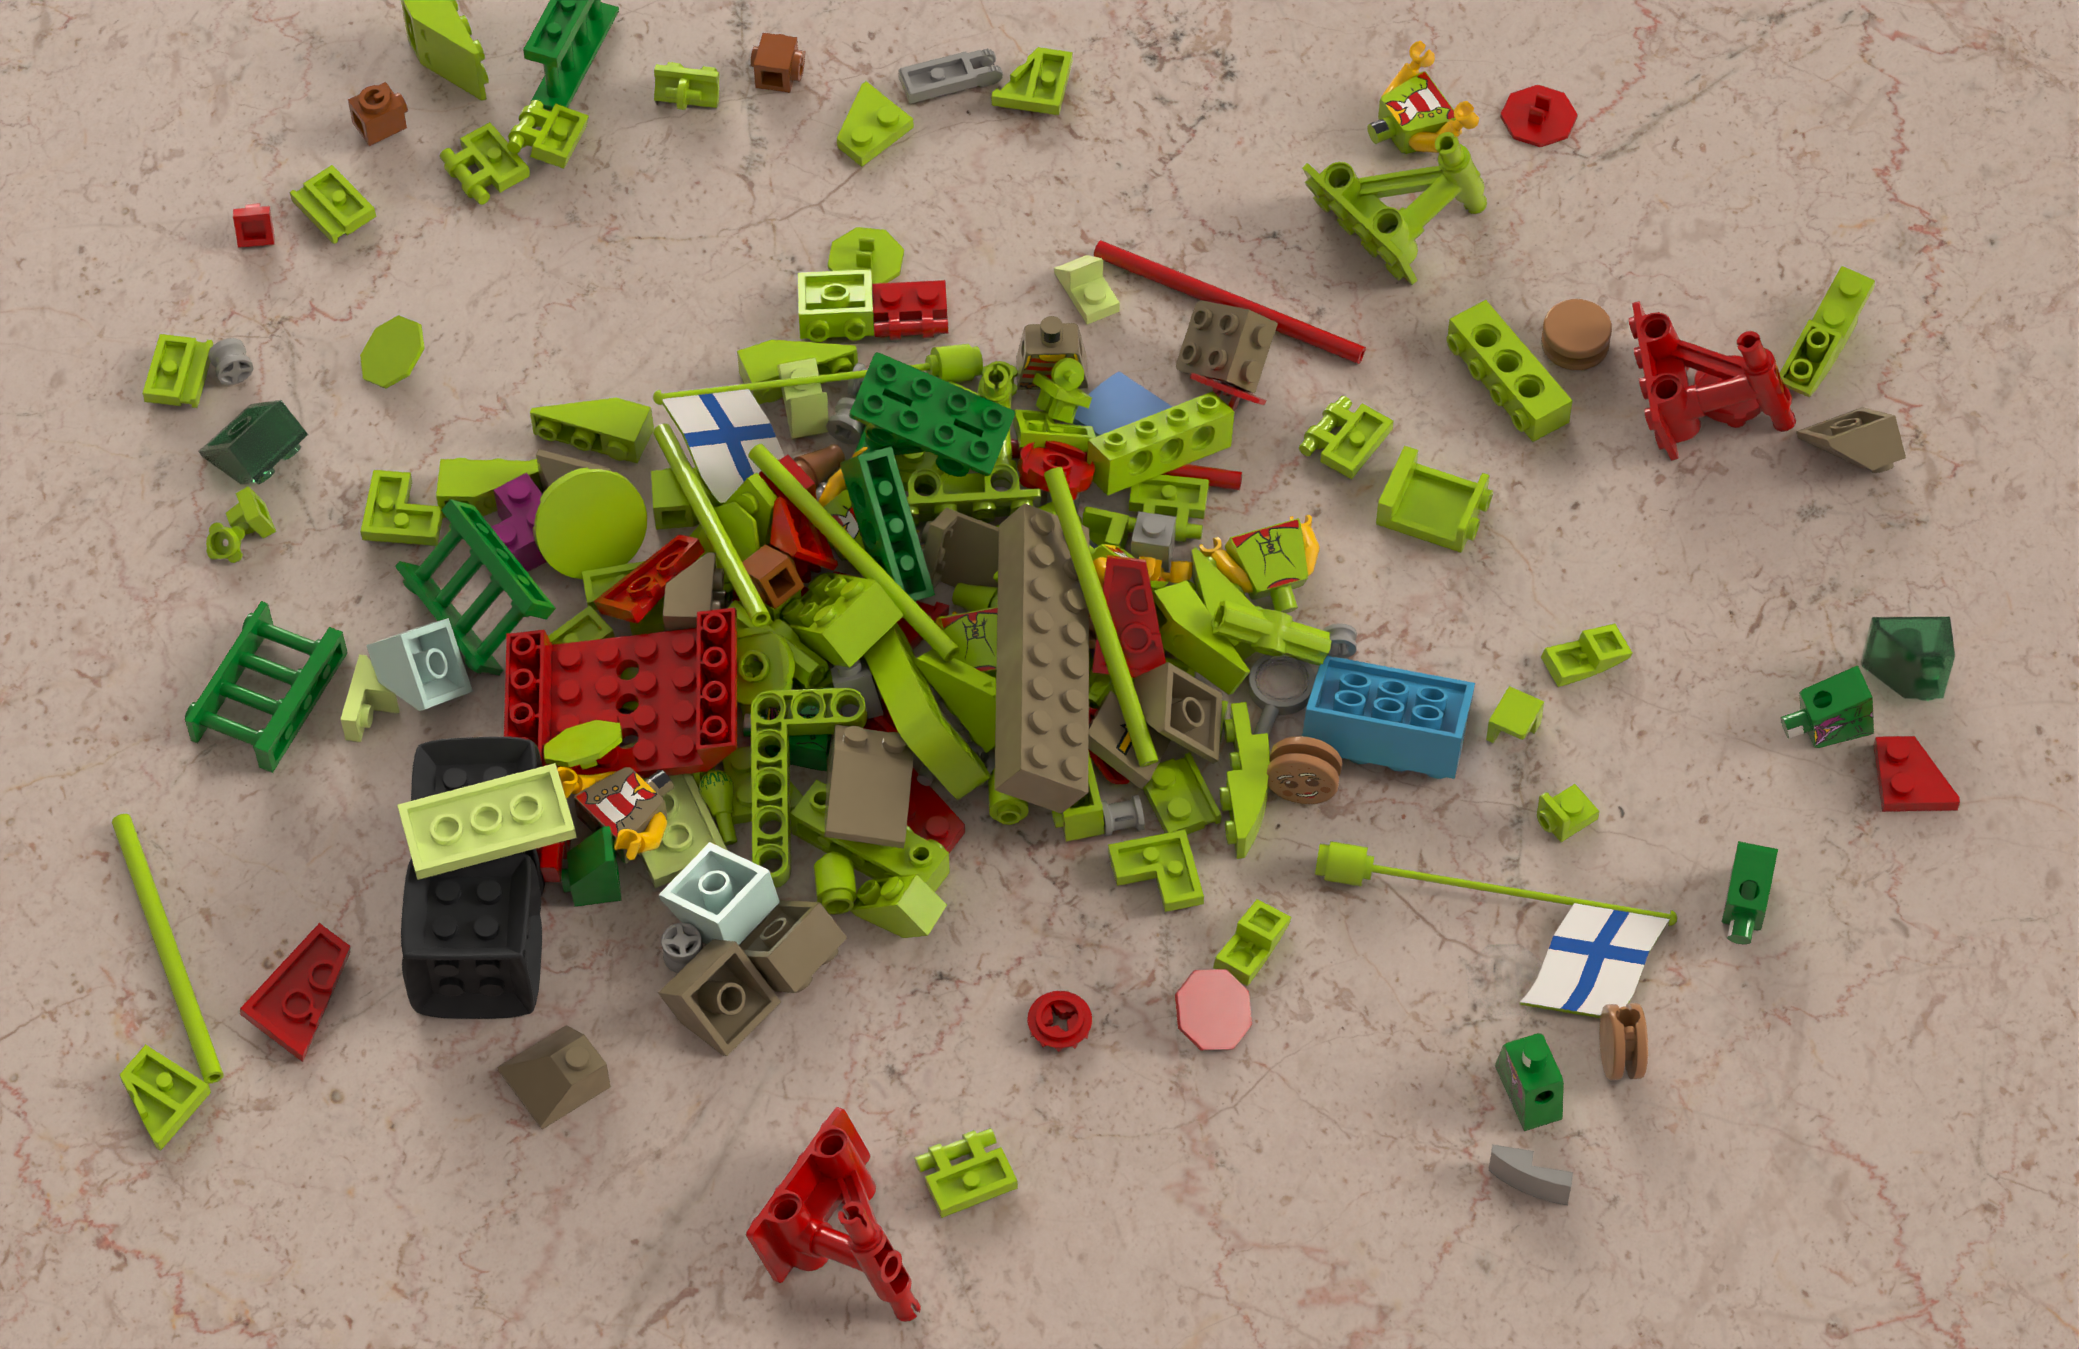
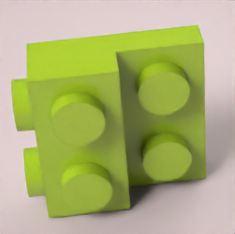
[798,269,874,342]

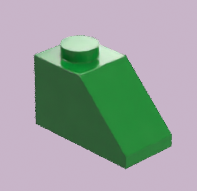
[561,826,622,907]

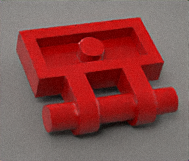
[872,280,949,340]

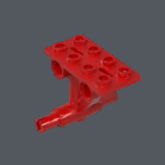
[1629,301,1796,461]
[746,1107,921,1322]

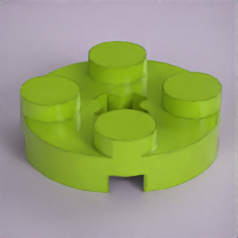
[737,627,795,706]

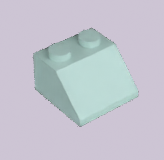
[366,618,473,711]
[659,842,780,945]

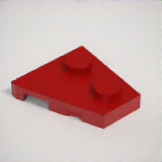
[1873,736,1960,812]

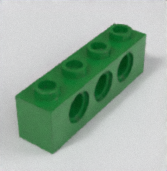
[840,446,935,602]

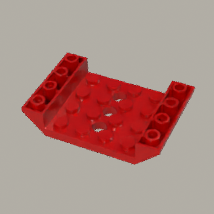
[504,607,737,779]

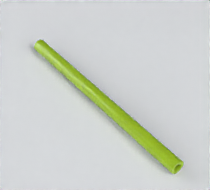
[653,424,770,627]
[748,444,960,662]
[1044,467,1159,767]
[112,814,224,1084]

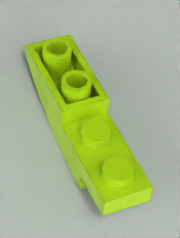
[1780,266,1875,398]
[1219,702,1270,859]

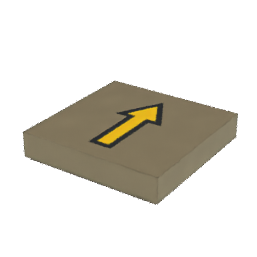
[1088,691,1171,789]

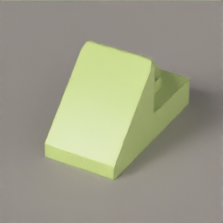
[1054,255,1120,325]
[777,358,828,439]
[340,654,400,742]

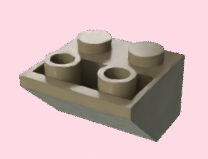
[663,553,726,632]

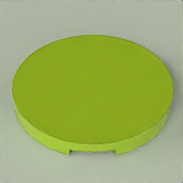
[533,467,647,579]

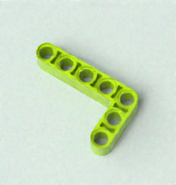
[864,623,991,800]
[751,688,868,888]

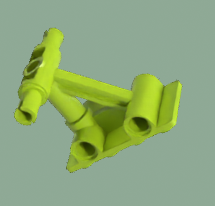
[1302,132,1487,285]
[907,365,1041,527]

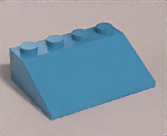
[1302,656,1475,779]

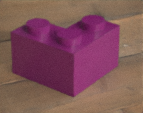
[491,472,547,572]

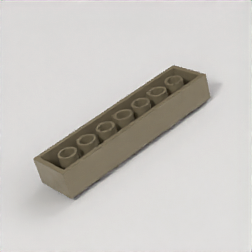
[995,503,1089,814]

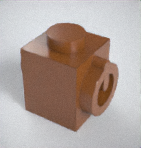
[751,33,806,93]
[348,82,408,146]
[742,544,805,609]

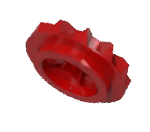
[1027,991,1092,1052]

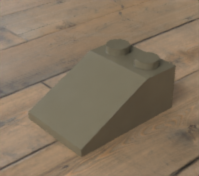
[824,724,913,849]

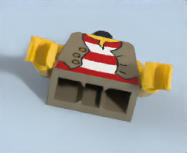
[557,767,674,864]

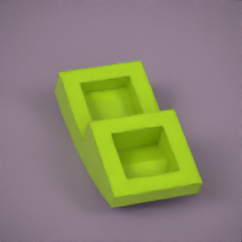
[1541,623,1633,687]
[1213,899,1291,986]

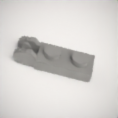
[898,48,1003,104]

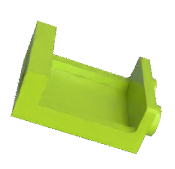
[1376,445,1493,553]

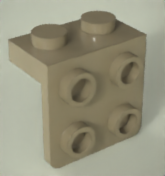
[1176,300,1278,394]
[921,508,999,589]

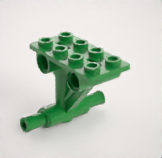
[849,352,1015,477]

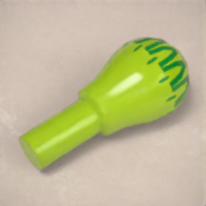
[699,770,738,846]

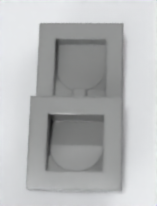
[1488,1144,1573,1206]

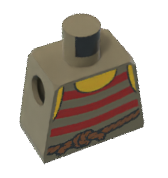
[1016,316,1088,390]

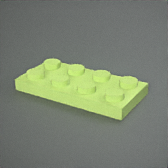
[620,742,727,888]
[397,763,577,880]

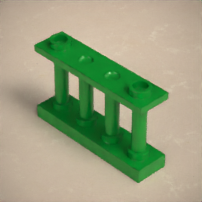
[523,0,619,111]
[395,499,556,676]
[185,601,348,773]

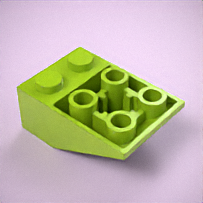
[401,0,489,101]
[780,572,904,668]

